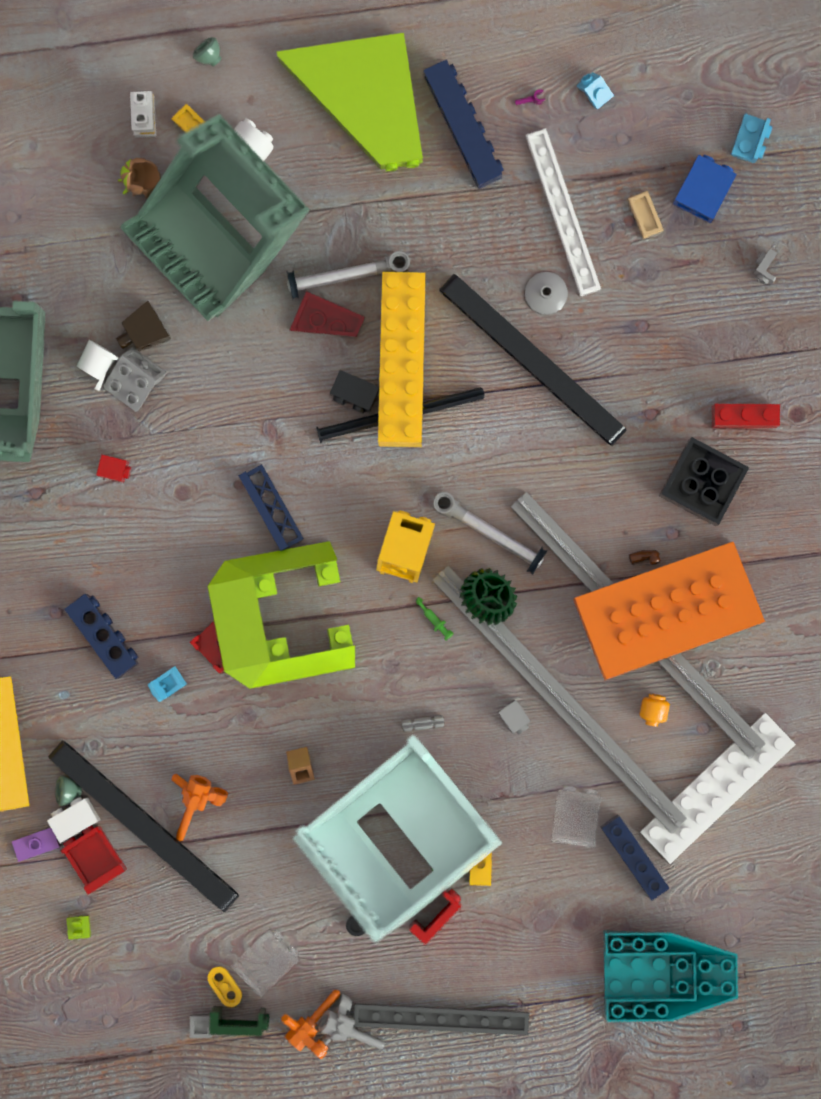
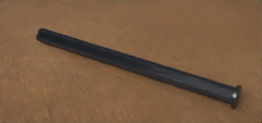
[316,387,485,443]

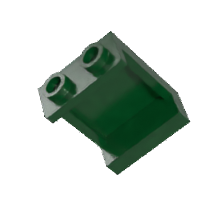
[209,1006,269,1036]

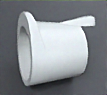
[77,340,120,391]

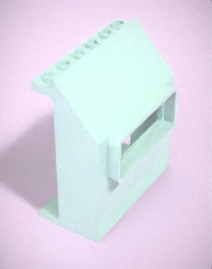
[293,735,502,943]

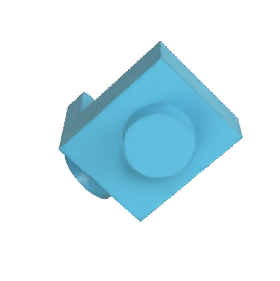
[577,73,614,109]
[148,666,187,702]

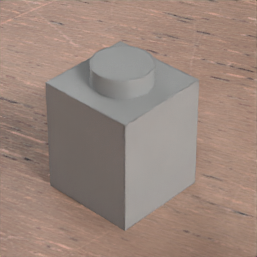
[498,700,531,734]

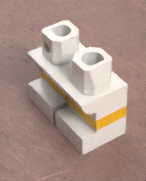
[130,91,156,137]

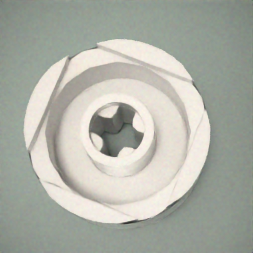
[234,118,274,161]

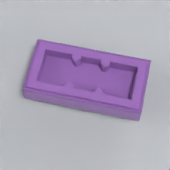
[11,828,60,862]

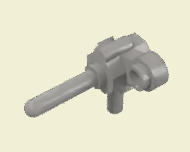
[318,993,385,1049]

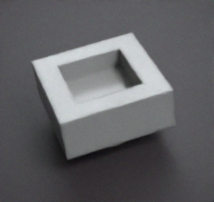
[190,1015,212,1038]

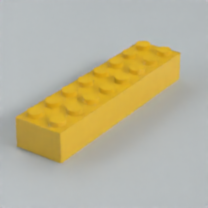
[378,272,426,447]

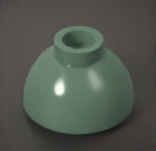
[193,37,221,67]
[55,776,82,806]

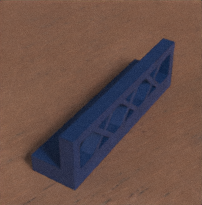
[238,464,304,551]

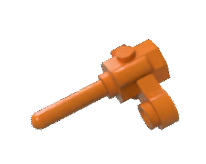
[171,774,228,841]
[281,990,341,1060]

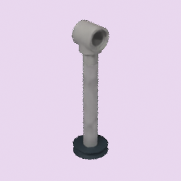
[287,251,410,300]
[433,492,548,575]

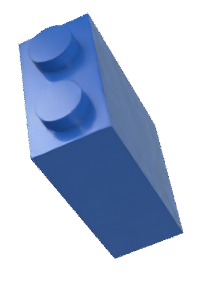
[673,155,737,224]

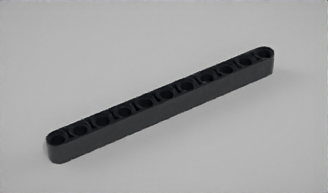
[439,274,627,446]
[48,740,239,912]

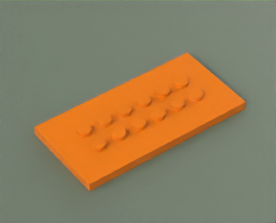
[573,542,765,681]

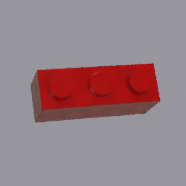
[712,404,780,428]

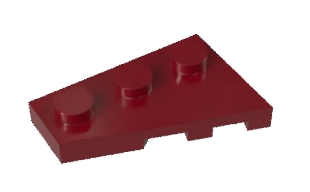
[289,291,366,337]

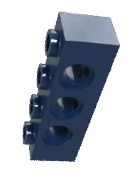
[64,594,139,679]
[600,814,670,901]

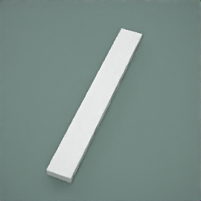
[525,128,601,297]

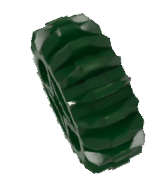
[459,568,518,626]

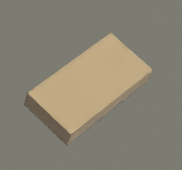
[627,191,663,239]

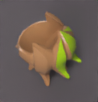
[118,158,161,199]

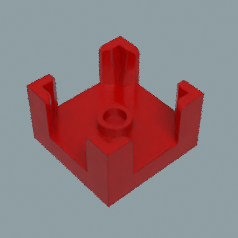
[189,619,224,674]

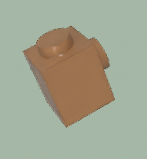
[286,747,315,785]

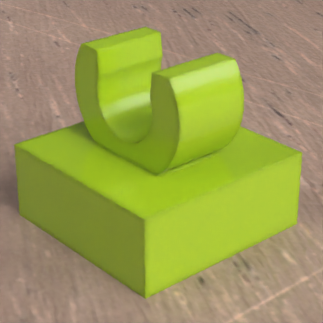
[66,915,91,940]

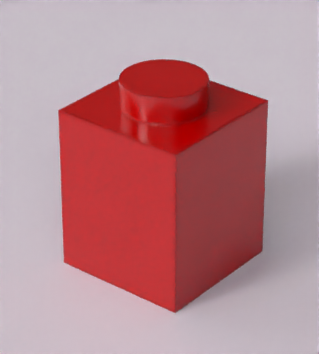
[96,454,131,483]

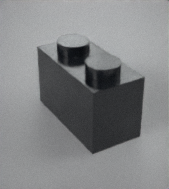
[330,370,379,414]

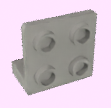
[103,347,166,412]

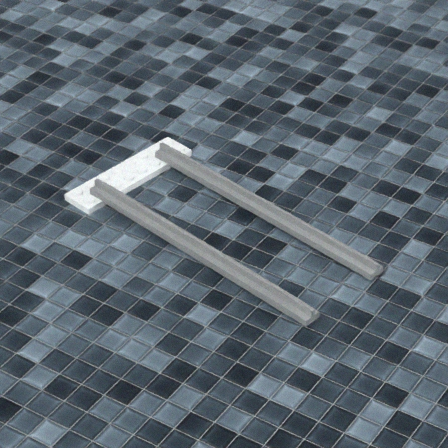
[432,492,796,864]

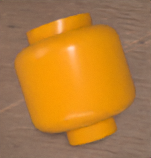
[639,693,670,726]

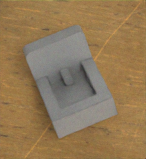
[753,249,777,285]

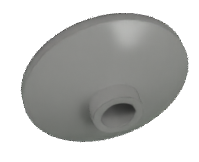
[525,272,568,315]

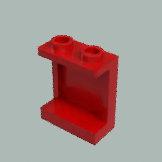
[60,825,127,894]
[409,888,462,945]

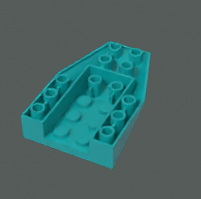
[603,930,738,1022]

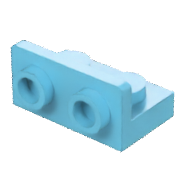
[731,114,773,164]

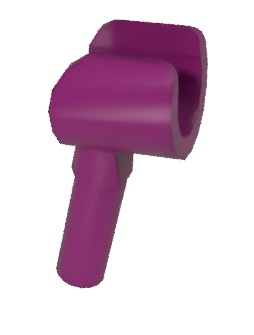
[515,89,546,105]

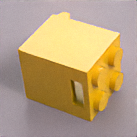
[376,511,435,583]

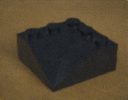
[659,437,749,526]

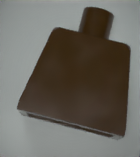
[116,301,171,351]

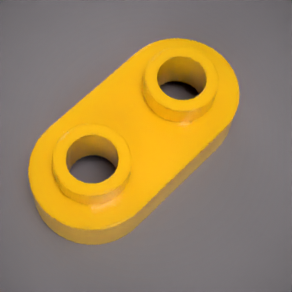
[207,966,242,1007]

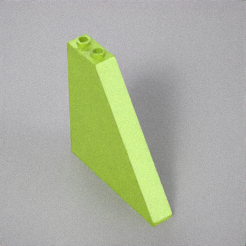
[277,33,423,171]

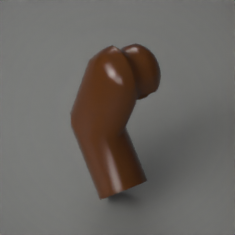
[629,550,661,565]

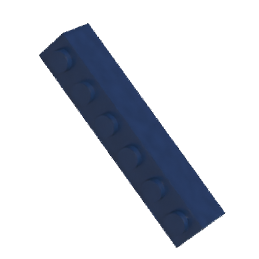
[423,59,504,190]

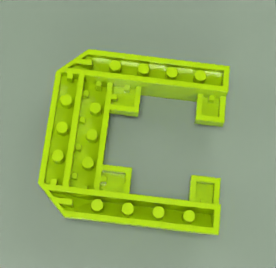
[207,541,355,689]

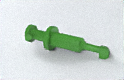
[416,597,453,641]

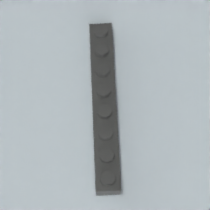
[354,1003,529,1035]

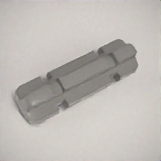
[402,715,444,732]

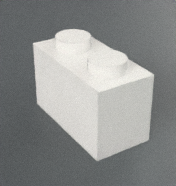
[47,796,101,843]

